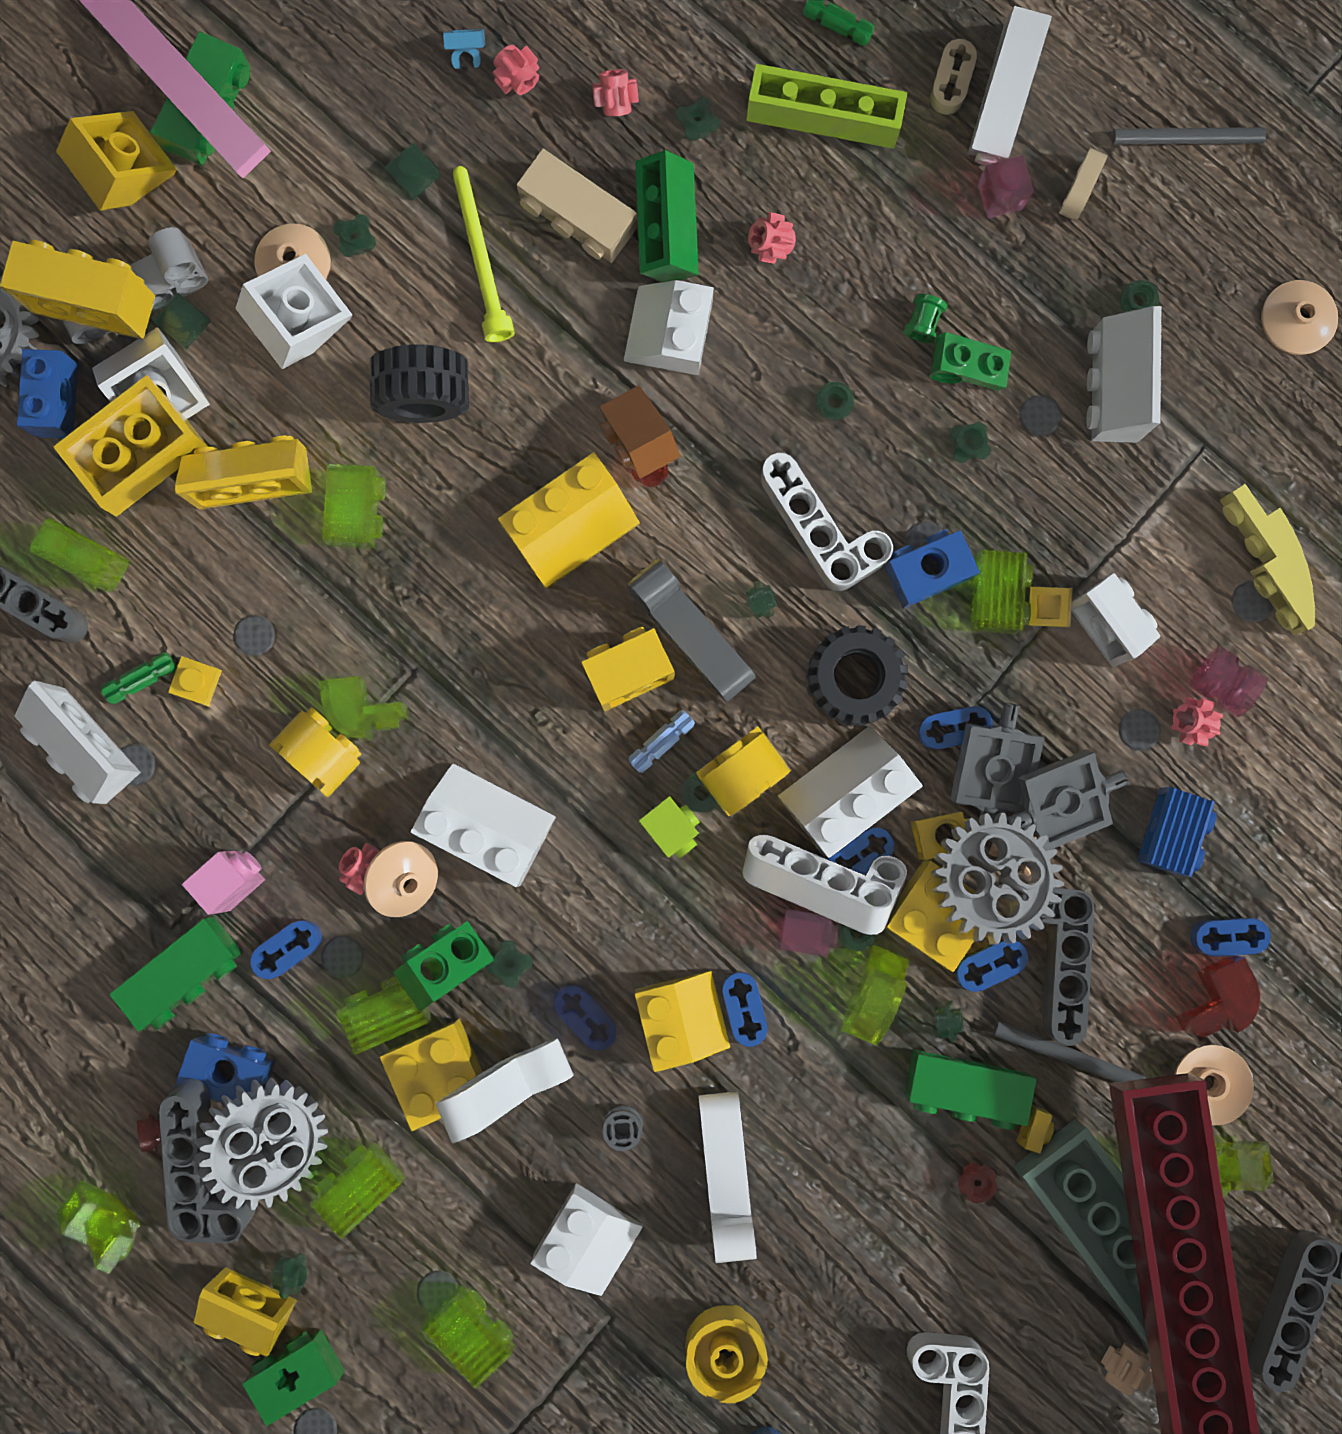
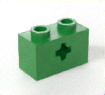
[242,1329,345,1427]

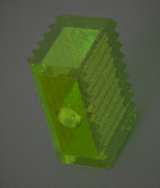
[322,464,386,549]
[30,517,130,592]
[970,550,1033,634]
[336,976,433,1055]
[309,1142,406,1240]
[421,1285,514,1389]

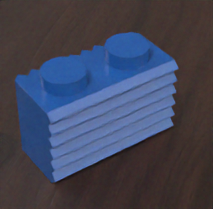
[1137,787,1217,877]

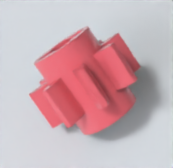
[492,45,540,95]
[592,69,639,116]
[748,212,796,264]
[1170,697,1223,746]
[339,843,380,895]

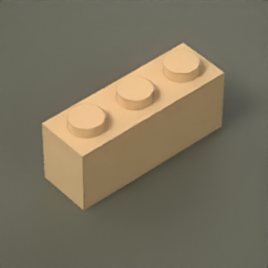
[517,148,638,263]

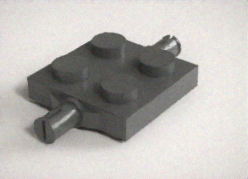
[950,702,1044,825]
[1006,750,1129,851]

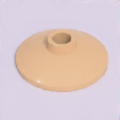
[254,223,331,280]
[1261,280,1338,355]
[364,841,438,917]
[1174,1045,1254,1125]

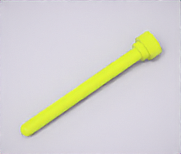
[453,166,515,342]

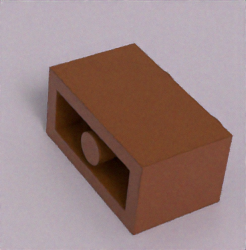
[599,385,681,479]

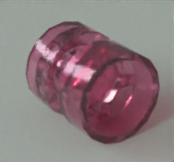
[1190,646,1268,718]

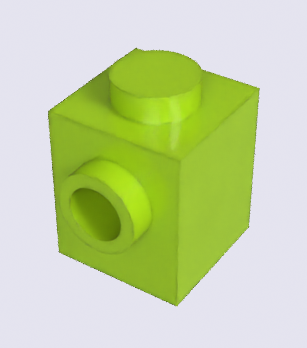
[639,796,700,859]

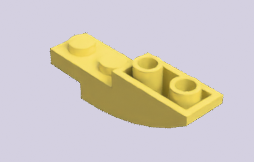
[1219,484,1315,635]

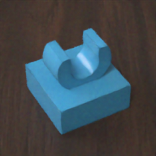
[443,29,486,69]

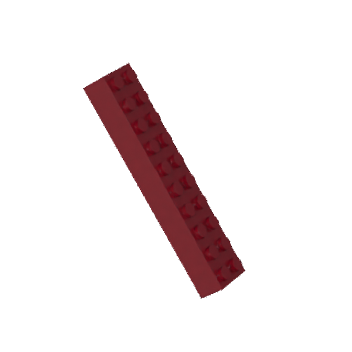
[1109,1073,1259,1434]

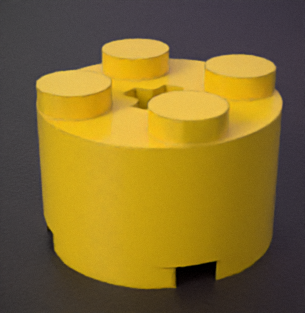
[269,707,361,798]
[696,726,791,816]
[685,1305,768,1404]

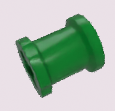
[903,293,947,344]

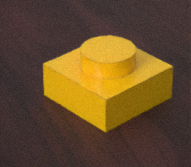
[1028,587,1073,627]
[168,656,222,706]
[1016,1105,1054,1154]

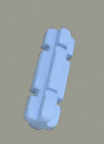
[628,710,695,773]

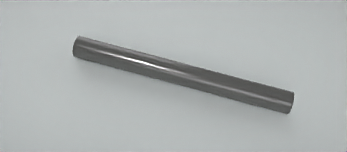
[1112,127,1266,145]
[993,1021,1147,1082]

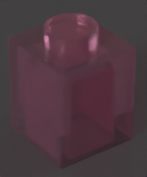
[977,155,1034,219]
[778,908,839,957]

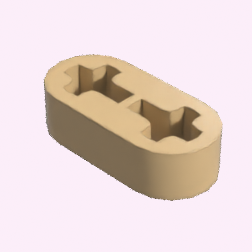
[930,39,977,115]
[1059,147,1108,221]

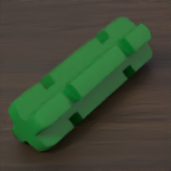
[803,0,874,46]
[101,652,177,704]

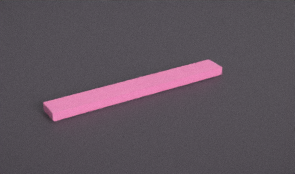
[79,0,271,178]

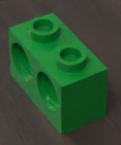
[393,921,494,1012]

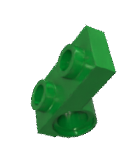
[930,332,1011,391]

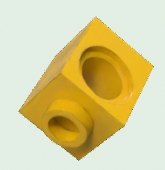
[910,812,969,860]

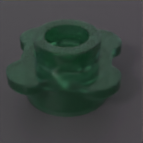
[676,97,720,141]
[333,214,376,257]
[949,422,991,463]
[486,940,533,988]
[935,1000,964,1042]
[272,1253,307,1299]

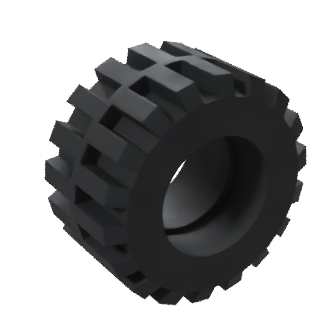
[370,344,469,423]
[806,625,908,727]

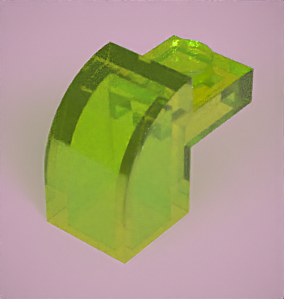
[319,676,409,741]
[841,945,910,1046]
[1215,1141,1274,1198]
[57,1180,141,1274]

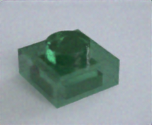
[385,143,440,201]
[153,293,211,350]

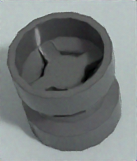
[602,1104,643,1151]

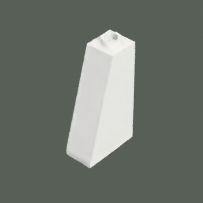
[968,6,1052,167]

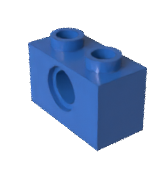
[17,349,78,438]
[884,529,980,609]
[174,1033,276,1103]

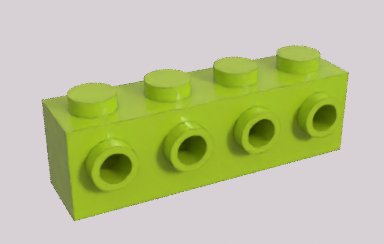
[746,64,908,149]

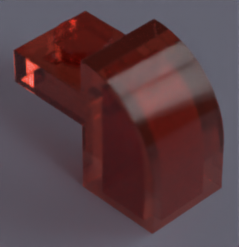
[1176,955,1260,1037]

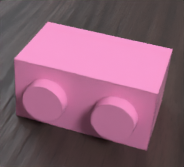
[182,851,265,915]

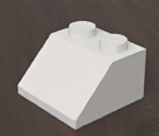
[236,254,352,369]
[624,280,714,375]
[92,327,210,419]
[1071,573,1160,667]
[531,1183,643,1296]

